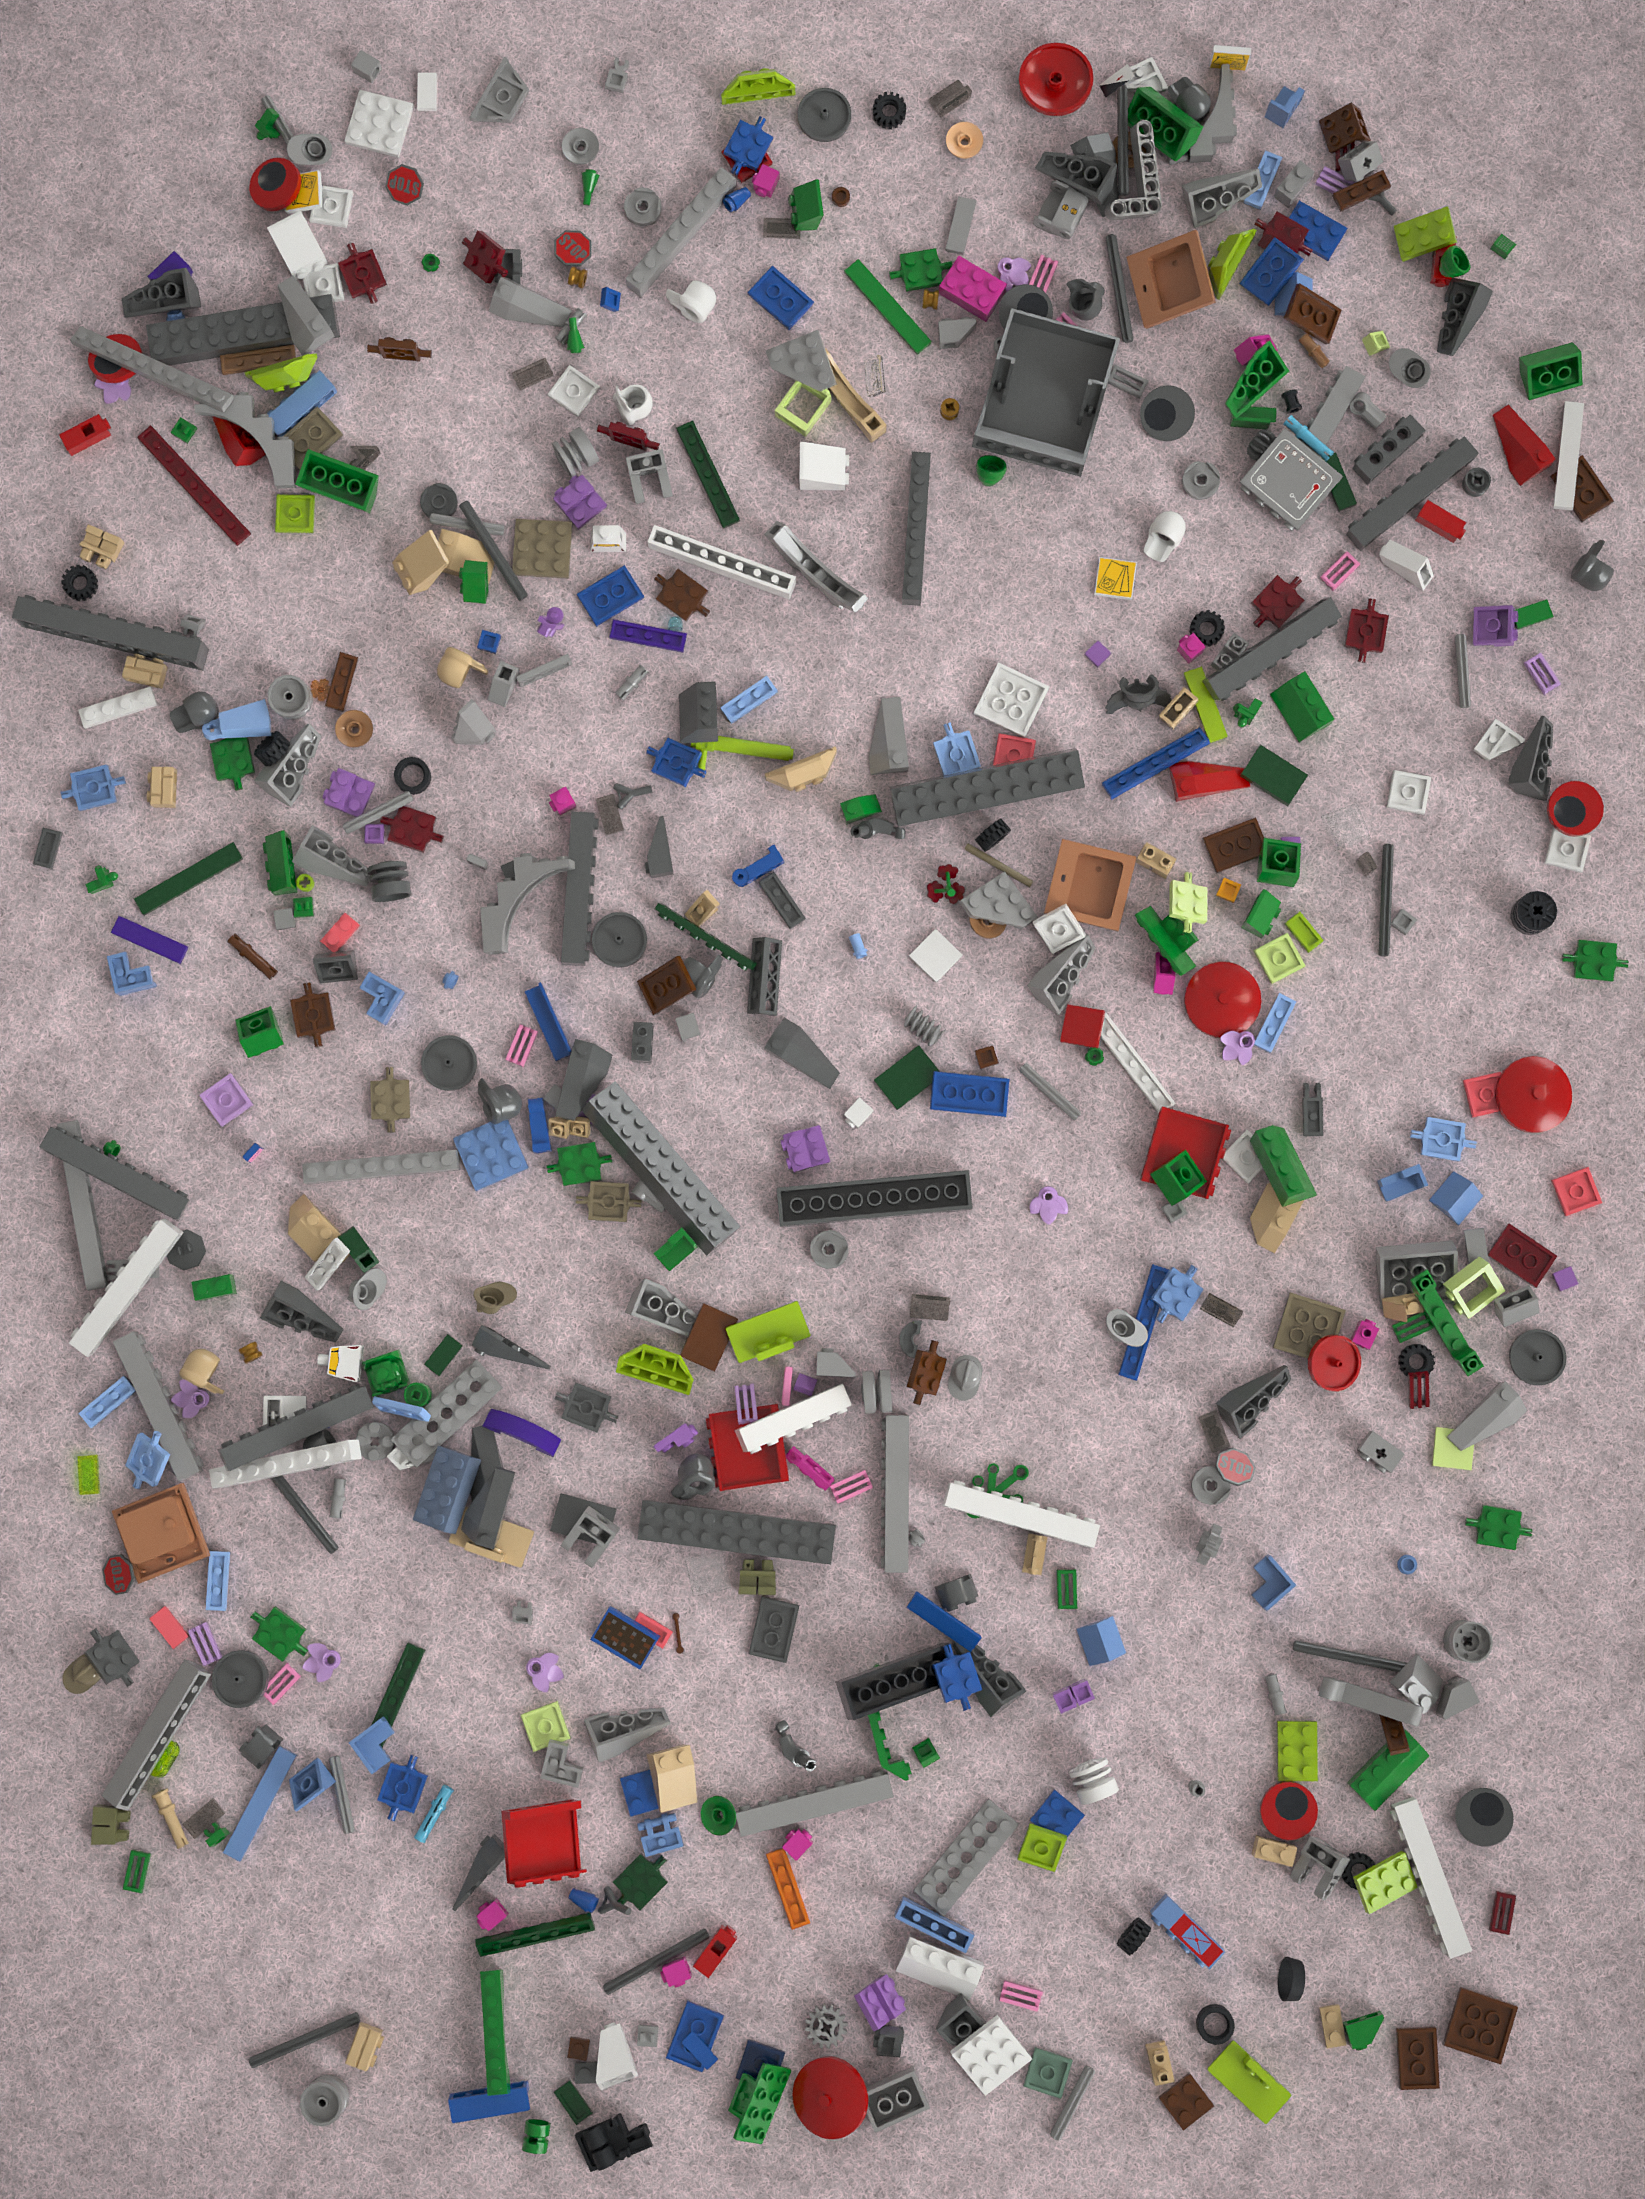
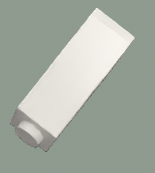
[1379,540,1434,591]

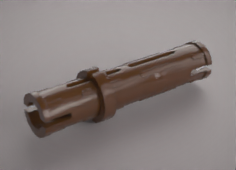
[227,933,278,980]

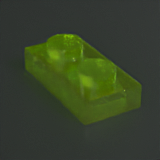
[77,1455,100,1495]

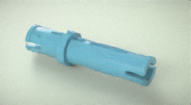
[1283,415,1334,461]
[414,1784,454,1843]

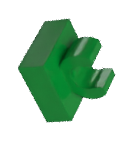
[170,417,197,444]
[293,897,314,918]
[204,1822,230,1847]

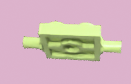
[1169,872,1208,933]

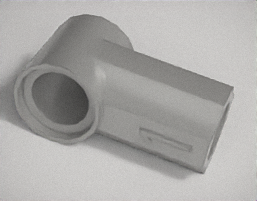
[1350,392,1387,429]
[631,1179,666,1213]

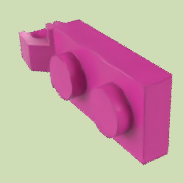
[785,1446,835,1491]

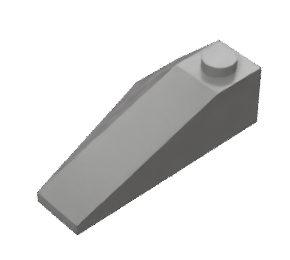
[489,277,572,327]
[292,825,372,886]
[625,1278,697,1337]
[584,1708,670,1762]

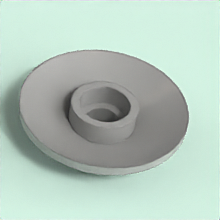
[562,128,599,165]

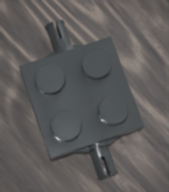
[555,1382,619,1433]
[84,1628,140,1687]

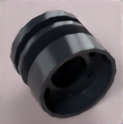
[1510,891,1558,935]

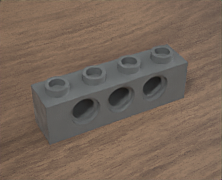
[1352,414,1426,485]

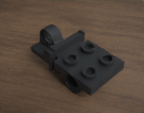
[575,2113,653,2172]

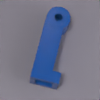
[732,845,785,887]
[528,1097,552,1154]

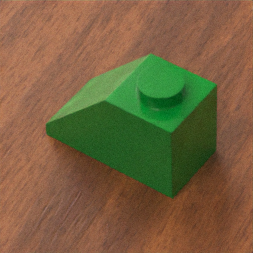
[840,794,882,825]
[1343,2011,1384,2051]

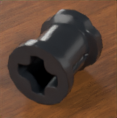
[1281,389,1302,414]

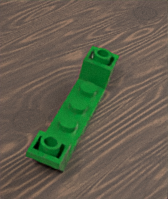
[1410,1269,1484,1376]
[868,1663,912,1781]

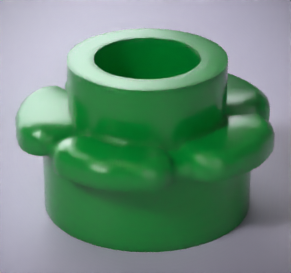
[421,254,440,272]
[1085,1048,1104,1066]
[103,1140,121,1157]

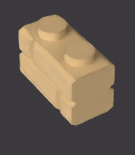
[122,654,168,689]
[1159,687,1198,730]
[147,767,177,808]
[1251,1835,1297,1867]
[345,2022,385,2071]

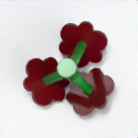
[927,864,965,904]

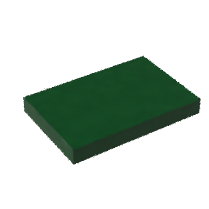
[1240,744,1308,807]
[874,1045,940,1110]

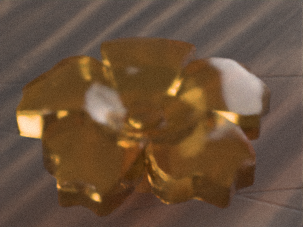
[311,679,330,701]

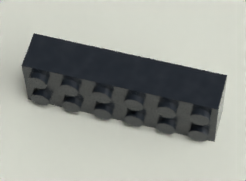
[835,1643,949,1720]

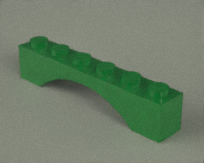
[480,1970,511,2096]

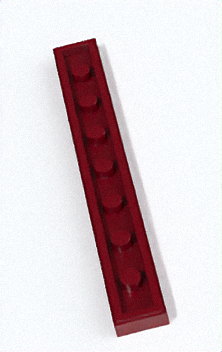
[137,425,251,546]

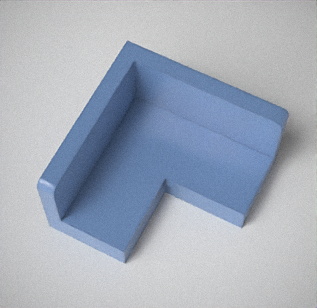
[1265,86,1305,129]
[107,952,157,996]
[360,972,405,1026]
[1377,1164,1428,1202]
[1251,1554,1297,1611]
[349,1717,395,1774]

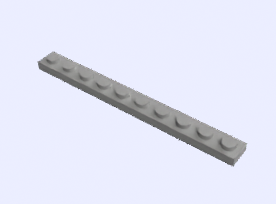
[70,326,234,413]

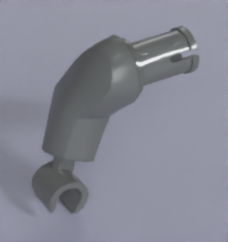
[850,818,906,839]
[775,1720,817,1772]

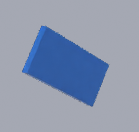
[930,1071,1010,1117]

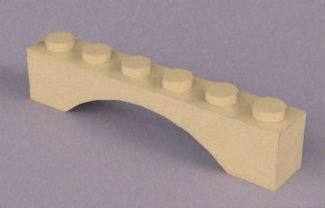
[825,348,887,443]

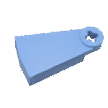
[202,699,271,740]

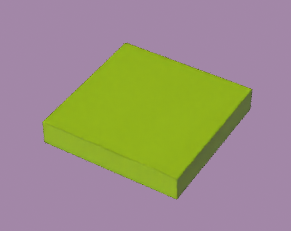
[275,494,315,533]
[1017,1823,1067,1872]

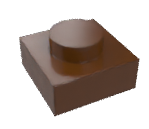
[974,1045,999,1069]
[567,2036,590,2061]

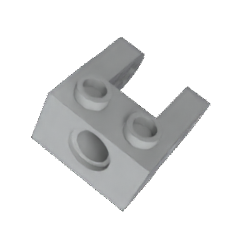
[626,449,673,504]
[560,1506,620,1568]
[1290,1836,1350,1901]

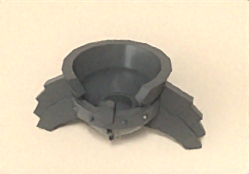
[1105,674,1172,714]

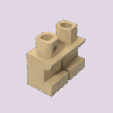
[79,524,124,570]
[1136,842,1176,879]
[1145,2040,1175,2086]

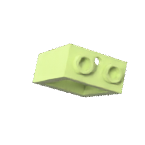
[775,381,831,437]
[1443,1256,1505,1319]

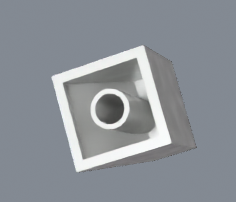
[267,211,328,280]
[799,442,849,490]
[596,2022,638,2090]

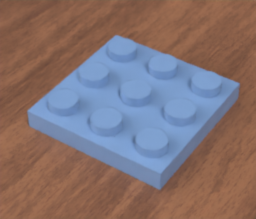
[453,1120,529,1191]

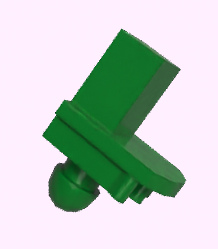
[255,108,280,140]
[1233,698,1263,728]
[86,865,118,894]

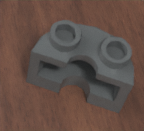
[494,249,522,284]
[899,1320,922,1359]
[935,1574,979,1612]
[239,1725,284,1769]
[873,2025,904,2058]

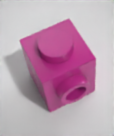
[752,164,780,198]
[1177,633,1206,664]
[549,786,577,816]
[1350,1319,1379,1350]
[782,1827,813,1861]
[476,1898,509,1932]
[660,1956,692,1988]

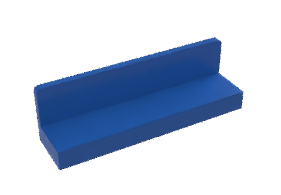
[525,982,572,1061]
[906,1591,982,1652]
[448,2080,530,2123]

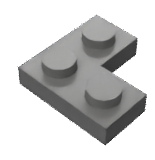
[540,1739,583,1788]

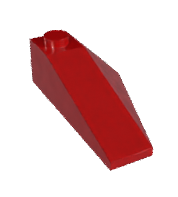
[1493,404,1556,486]
[212,416,266,466]
[1169,761,1251,802]

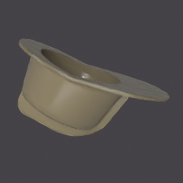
[473,1282,517,1314]
[62,1654,101,1694]

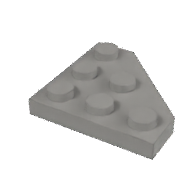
[766,330,837,391]
[959,871,1038,929]

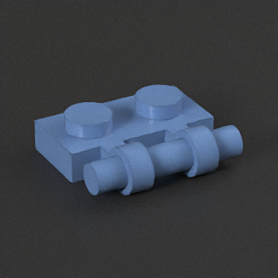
[637,1813,684,1857]

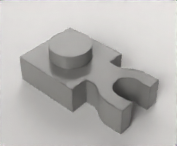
[605,57,629,93]

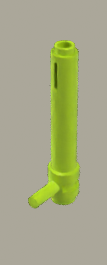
[691,736,794,770]

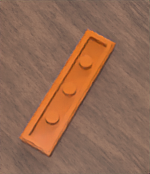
[766,1848,810,1930]

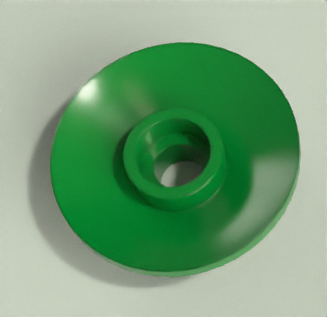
[701,1796,736,1836]

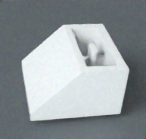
[263,1396,307,1426]

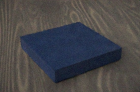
[736,2039,786,2080]

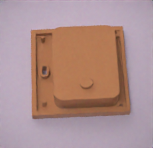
[1126,230,1216,329]
[1044,839,1137,932]
[112,1483,210,1584]

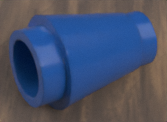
[723,187,751,212]
[568,1888,599,1913]

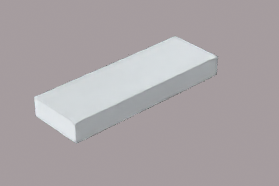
[305,1238,350,1291]

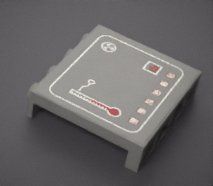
[1240,428,1343,531]

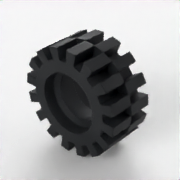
[873,91,906,129]
[61,564,98,601]
[1189,610,1225,647]
[254,731,290,766]
[975,818,1011,852]
[1398,1344,1435,1379]
[1341,1852,1375,1890]
[1117,1917,1152,1956]

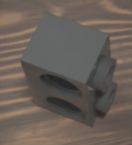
[631,1022,654,1063]

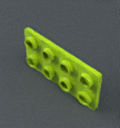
[726,1301,811,1363]
[1207,2040,1292,2124]

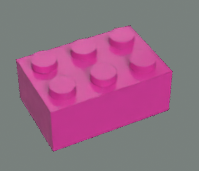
[939,256,1007,322]

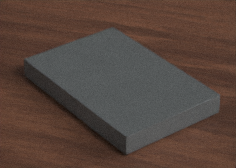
[550,1493,617,1544]
[749,1596,800,1663]

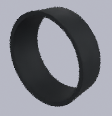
[1278,1957,1305,2002]

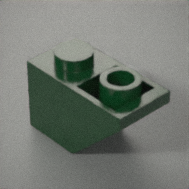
[338,1226,380,1273]

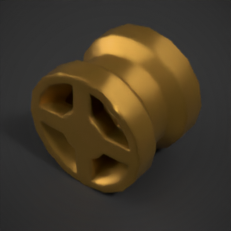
[568,266,588,289]
[922,289,939,310]
[940,398,959,421]
[239,1341,263,1364]

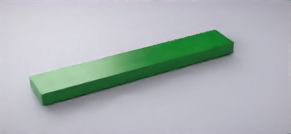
[844,259,932,355]

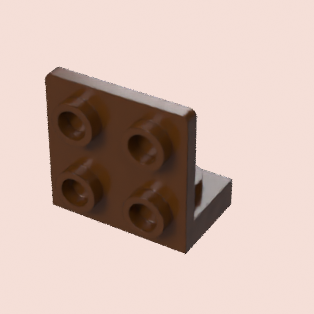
[1319,102,1371,154]

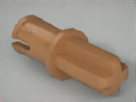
[1299,333,1330,368]

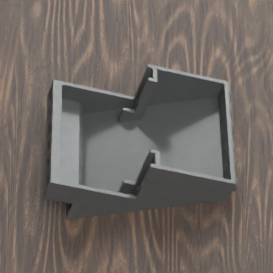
[972,308,1120,477]

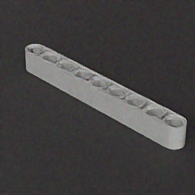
[57,1120,108,1291]

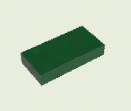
[424,1334,463,1376]
[554,2080,593,2125]

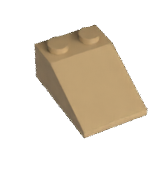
[438,529,495,584]
[392,530,449,595]
[646,1744,697,1813]

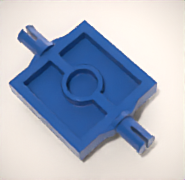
[723,116,774,176]
[646,738,707,787]
[932,1644,982,1711]
[377,1754,428,1821]

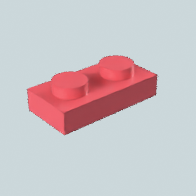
[320,913,360,952]

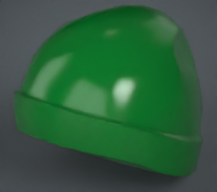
[1439,245,1471,278]
[976,455,1007,487]

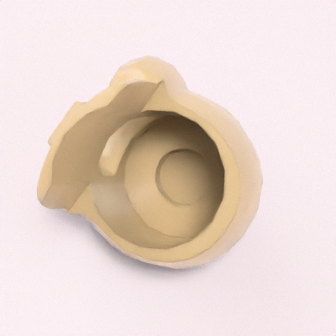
[437,647,488,688]
[179,1349,225,1394]

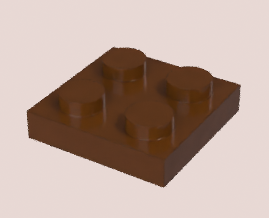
[1159,2072,1214,2131]

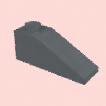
[645,816,674,878]

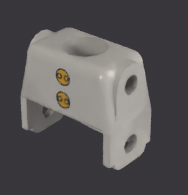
[1033,180,1089,239]

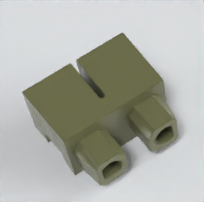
[739,1559,776,1595]
[91,1804,131,1845]

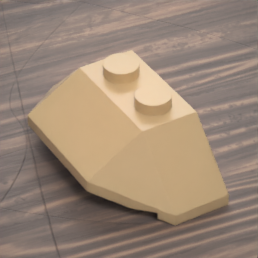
[765,746,837,792]
[1250,1183,1304,1253]
[288,1194,350,1262]

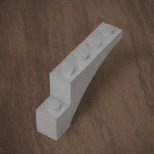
[1188,64,1237,163]

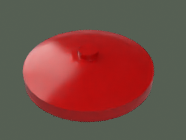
[1019,43,1093,116]
[1184,962,1261,1038]
[1496,1056,1572,1133]
[792,2056,868,2139]

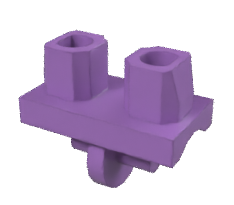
[537,607,564,637]

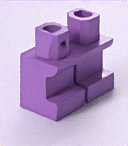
[1052,1679,1095,1714]

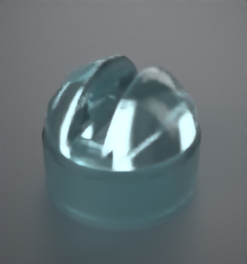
[668,616,683,631]

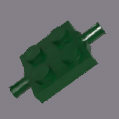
[613,1854,668,1911]

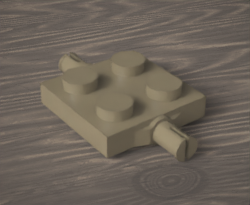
[370,1067,410,1133]
[576,1181,642,1222]

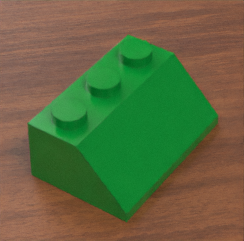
[1519,342,1583,400]
[1270,671,1335,743]
[263,830,297,896]

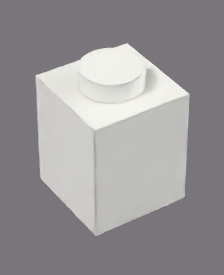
[844,1097,874,1128]

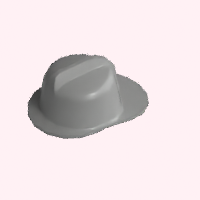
[287,134,333,165]
[1389,348,1431,388]
[347,1268,387,1310]
[1106,1309,1148,1347]
[948,1355,983,1401]

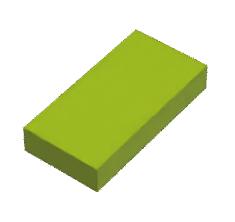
[1284,911,1324,953]

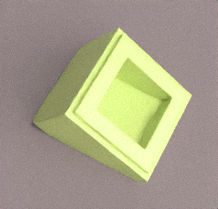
[1362,331,1390,356]

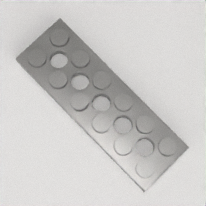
[390,1359,503,1468]
[914,1798,1019,1916]

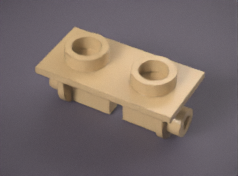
[1022,1533,1048,1575]

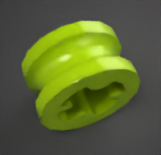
[296,874,315,892]

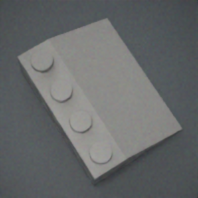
[1376,1241,1458,1309]

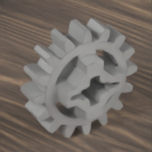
[1196,1523,1223,1565]
[805,2003,848,2049]

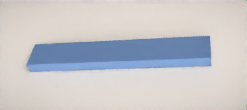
[223,1746,297,1862]

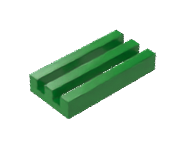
[1391,1311,1434,1343]
[1056,1569,1078,1609]
[122,1850,151,1894]

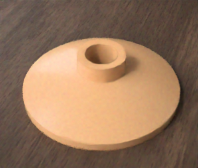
[946,122,983,159]

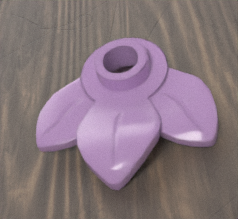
[997,257,1031,292]
[94,379,131,404]
[1220,1031,1255,1065]
[1030,1186,1068,1225]
[171,1379,209,1418]
[302,1643,341,1682]
[526,1653,564,1692]

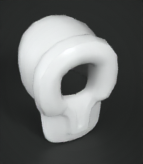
[666,280,716,323]
[613,385,653,426]
[1144,511,1186,562]

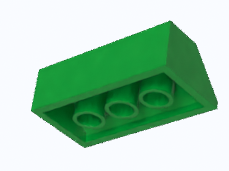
[1128,87,1203,162]
[295,449,379,514]
[1250,1125,1317,1207]
[1347,1729,1430,1811]

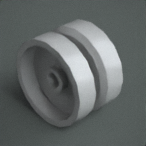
[268,675,313,720]
[861,1370,892,1414]
[300,2075,349,2126]

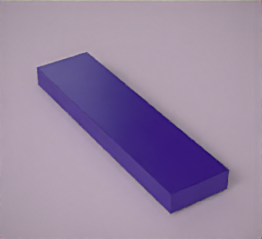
[609,619,687,653]
[111,916,189,964]

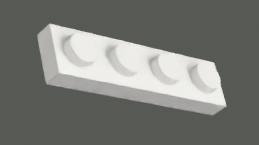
[78,686,157,729]

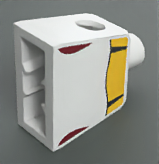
[590,525,626,552]
[317,1345,364,1382]

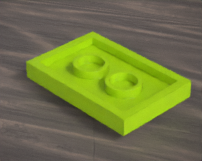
[1394,206,1457,262]
[1277,1721,1318,1781]
[1353,1851,1418,1914]

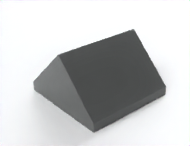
[313,950,358,984]

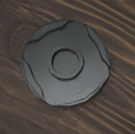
[420,483,458,518]

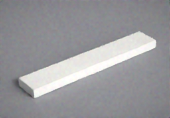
[1553,401,1584,510]
[1100,1013,1176,1113]

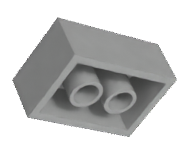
[866,2066,930,2133]

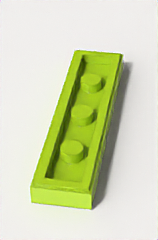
[1183,666,1228,743]

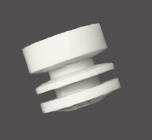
[1068,1757,1119,1805]

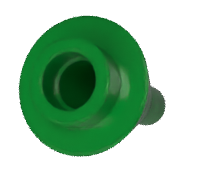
[581,169,600,206]
[566,317,585,353]

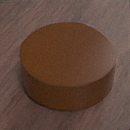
[832,187,850,207]

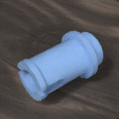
[848,933,868,959]

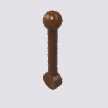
[672,1613,684,1654]

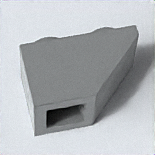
[938,317,976,349]
[488,661,520,707]

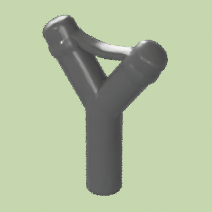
[1367,192,1397,216]
[613,783,653,809]
[598,1886,632,1915]

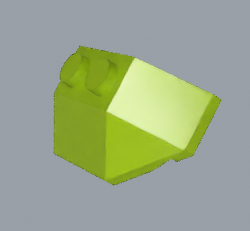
[721,68,796,105]
[1208,228,1257,300]
[244,353,317,393]
[616,1344,694,1395]

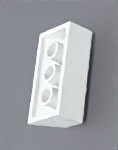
[896,1933,984,2000]

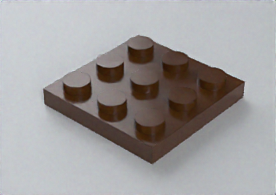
[1443,1987,1518,2065]

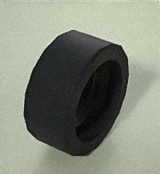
[394,757,431,795]
[1196,2004,1235,2045]

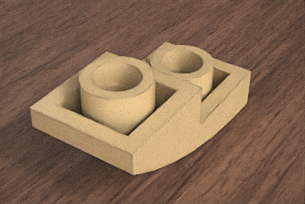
[549,1117,590,1139]

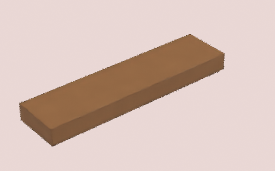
[220,345,296,375]

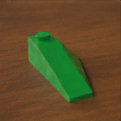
[1225,341,1289,419]

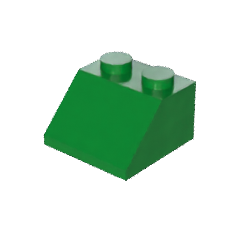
[788,179,824,231]
[1256,838,1301,887]
[1241,889,1282,939]
[235,1006,284,1058]
[1150,1150,1207,1206]

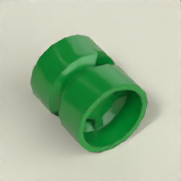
[404,1382,432,1407]
[522,2119,551,2154]

